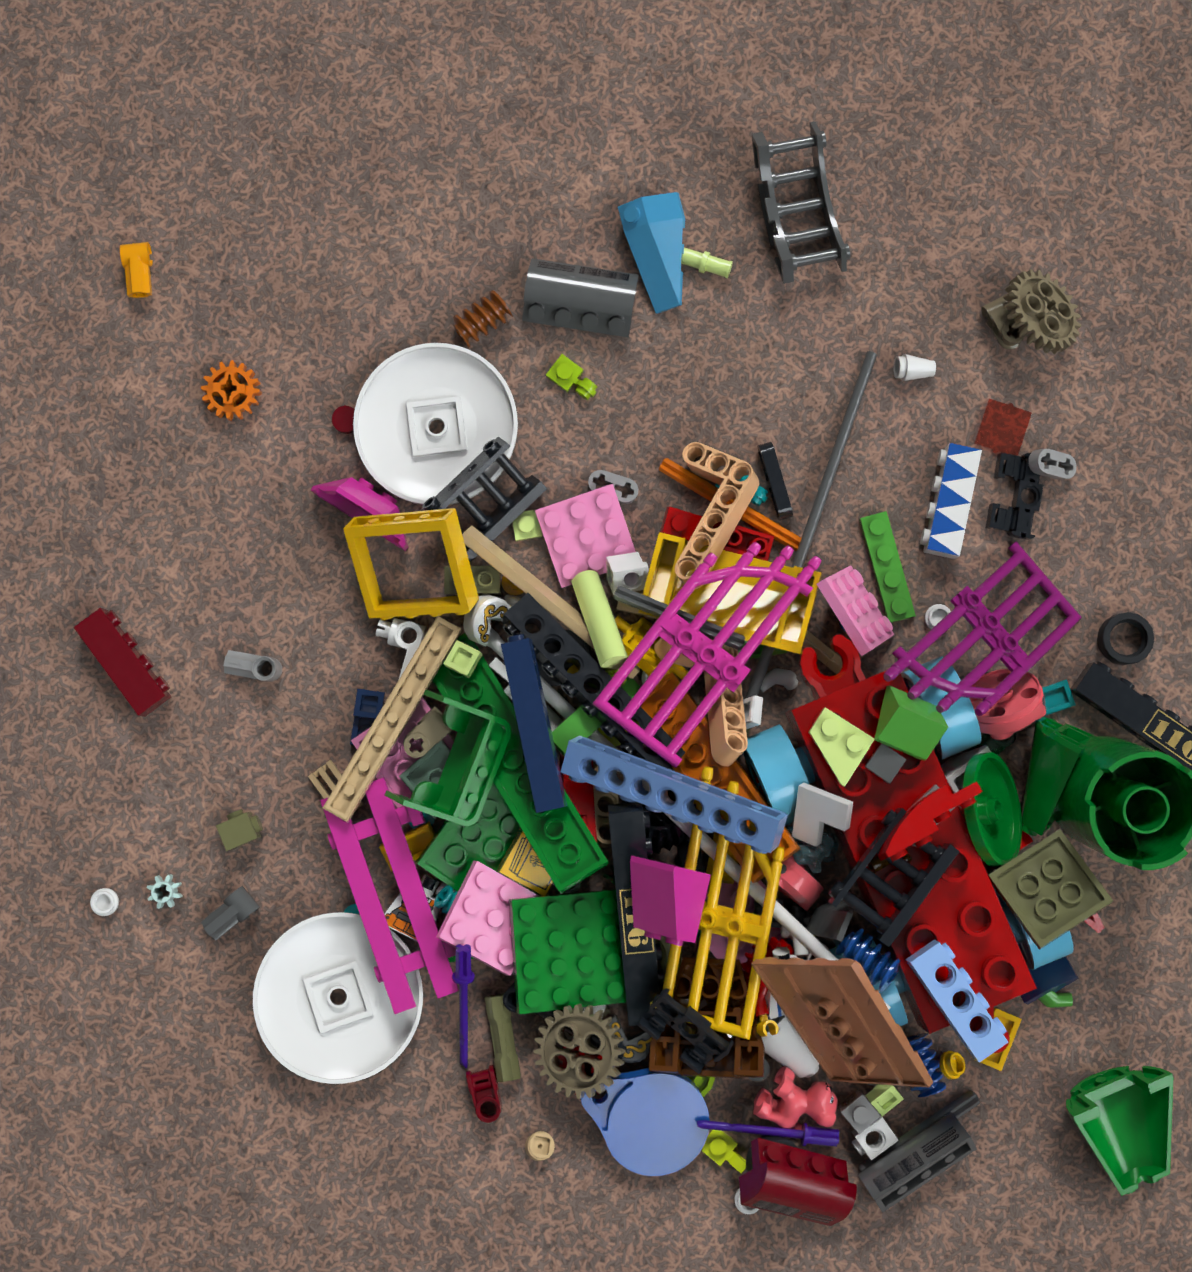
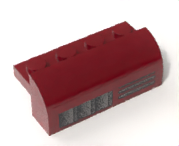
[739,1138,857,1226]

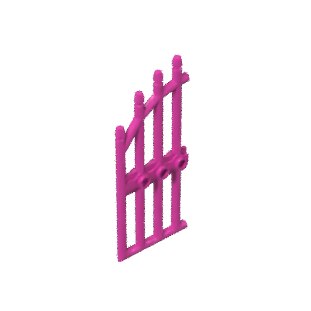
[592,542,822,768]

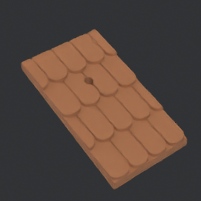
[751,957,933,1088]

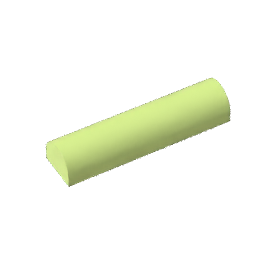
[571,570,628,670]

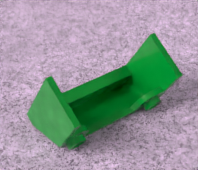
[384,689,511,826]

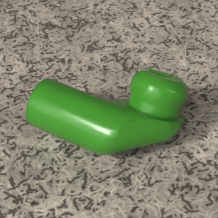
[1038,991,1073,1008]

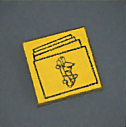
[496,827,554,896]

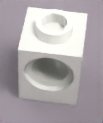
[606,552,649,595]
[852,1112,899,1160]

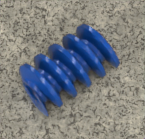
[835,929,901,992]
[907,1033,947,1097]

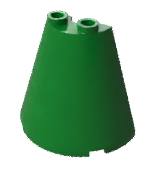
[1021,717,1097,836]
[1066,1066,1174,1196]

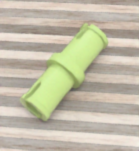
[681,247,733,278]

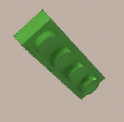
[859,511,916,623]

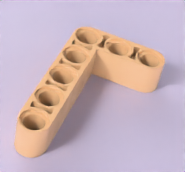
[675,442,759,589]
[654,638,748,767]

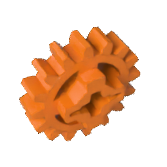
[201,360,262,421]

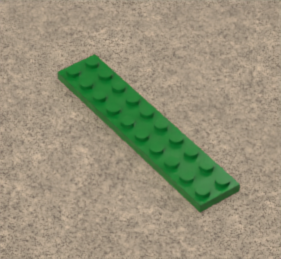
[433,633,609,893]

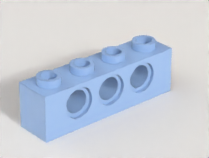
[905,940,1008,1063]

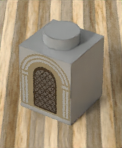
[837,1089,881,1135]

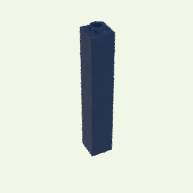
[501,634,567,813]

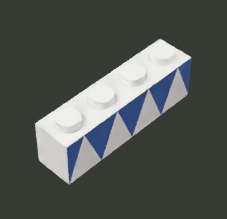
[920,443,982,559]

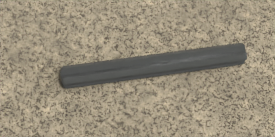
[614,586,745,650]
[859,1090,980,1172]

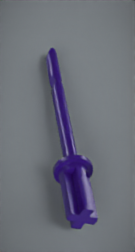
[452,944,475,1068]
[697,1120,839,1147]

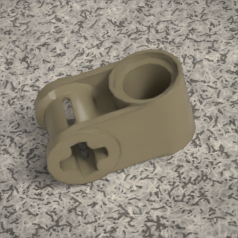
[981,295,1025,350]
[403,706,452,758]

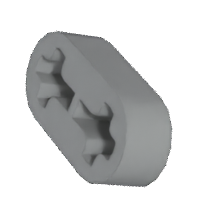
[1029,449,1076,479]
[588,470,638,504]

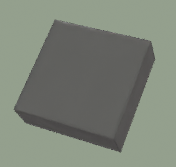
[864,743,906,784]

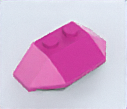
[311,477,408,552]

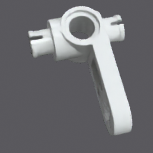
[376,618,427,679]

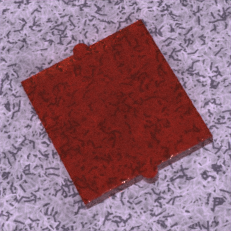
[974,398,1032,456]

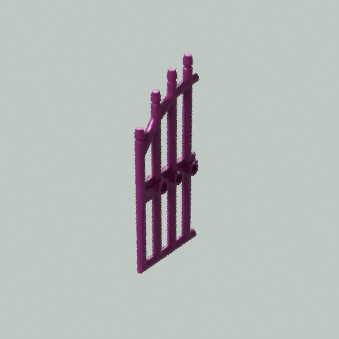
[883,541,1082,716]

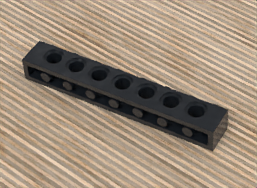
[502,593,686,769]

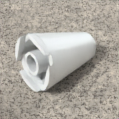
[756,1015,819,1078]

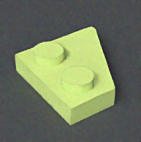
[808,707,874,787]

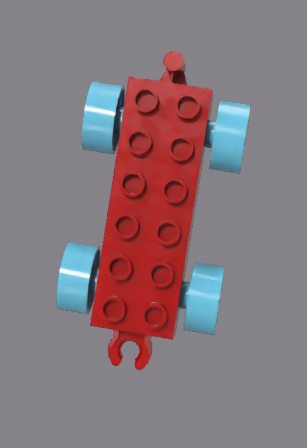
[743,634,1074,1053]

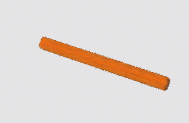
[659,458,801,551]

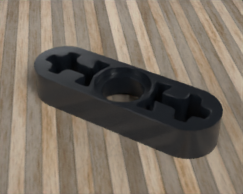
[757,442,793,521]

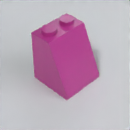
[630,856,711,946]

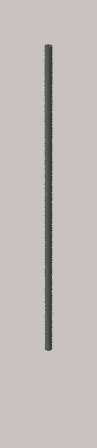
[745,351,877,699]

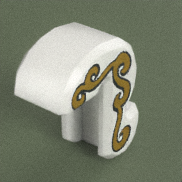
[463,594,521,647]

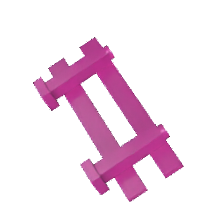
[320,777,459,1014]

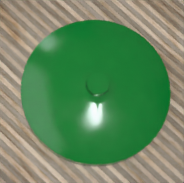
[963,752,1022,867]

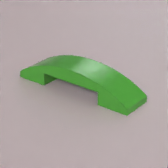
[552,677,641,757]

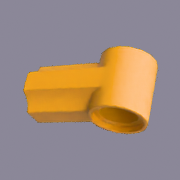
[120,242,153,298]

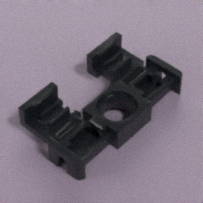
[985,453,1046,540]
[637,988,734,1074]

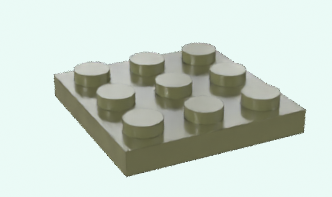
[988,829,1113,950]

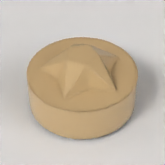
[525,1131,555,1161]

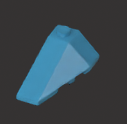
[618,192,685,314]

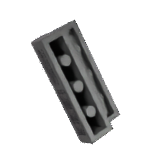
[522,258,639,338]
[858,1112,977,1213]

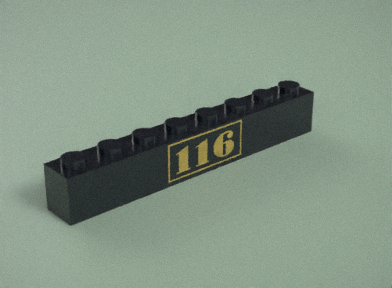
[1070,662,1192,770]
[608,802,664,1026]

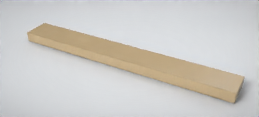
[462,525,641,679]
[323,616,462,823]

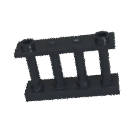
[420,437,547,562]
[828,808,960,947]

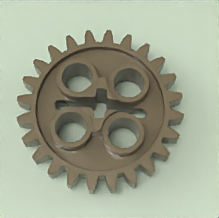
[1003,269,1081,354]
[533,1004,626,1099]

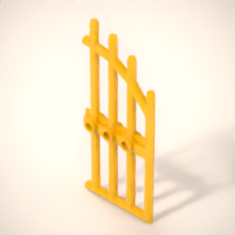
[650,766,784,1040]

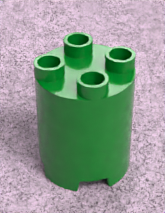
[1053,736,1192,870]

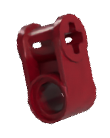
[466,1065,502,1123]

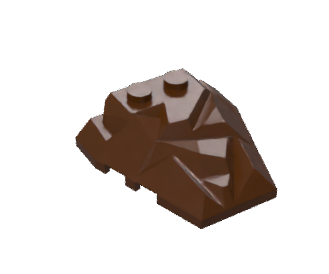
[649,957,765,1079]

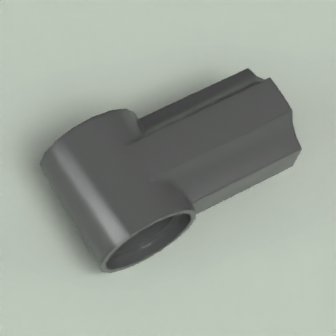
[201,886,260,941]

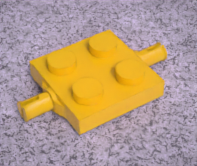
[615,615,689,683]

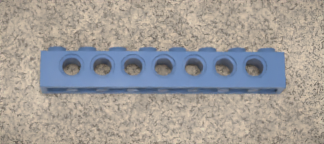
[561,736,788,854]

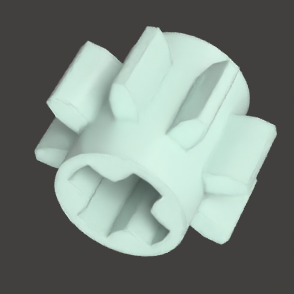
[147,874,183,909]

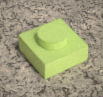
[512,509,543,541]
[443,640,483,678]
[865,1084,904,1116]

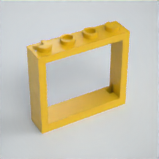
[343,508,479,620]

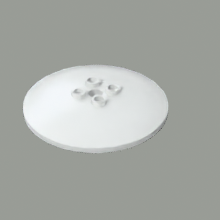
[353,343,518,505]
[253,912,423,1084]

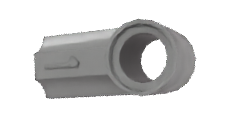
[223,650,282,682]

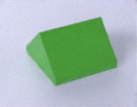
[874,685,948,761]

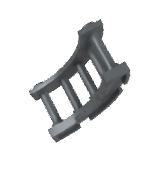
[752,121,850,284]

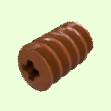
[453,290,513,348]

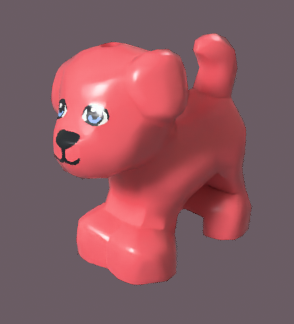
[753,1066,838,1130]

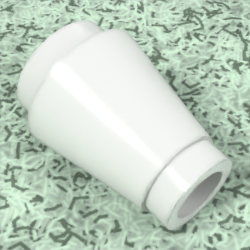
[893,354,936,381]

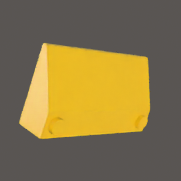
[638,532,822,654]

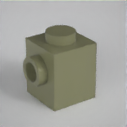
[216,809,263,851]

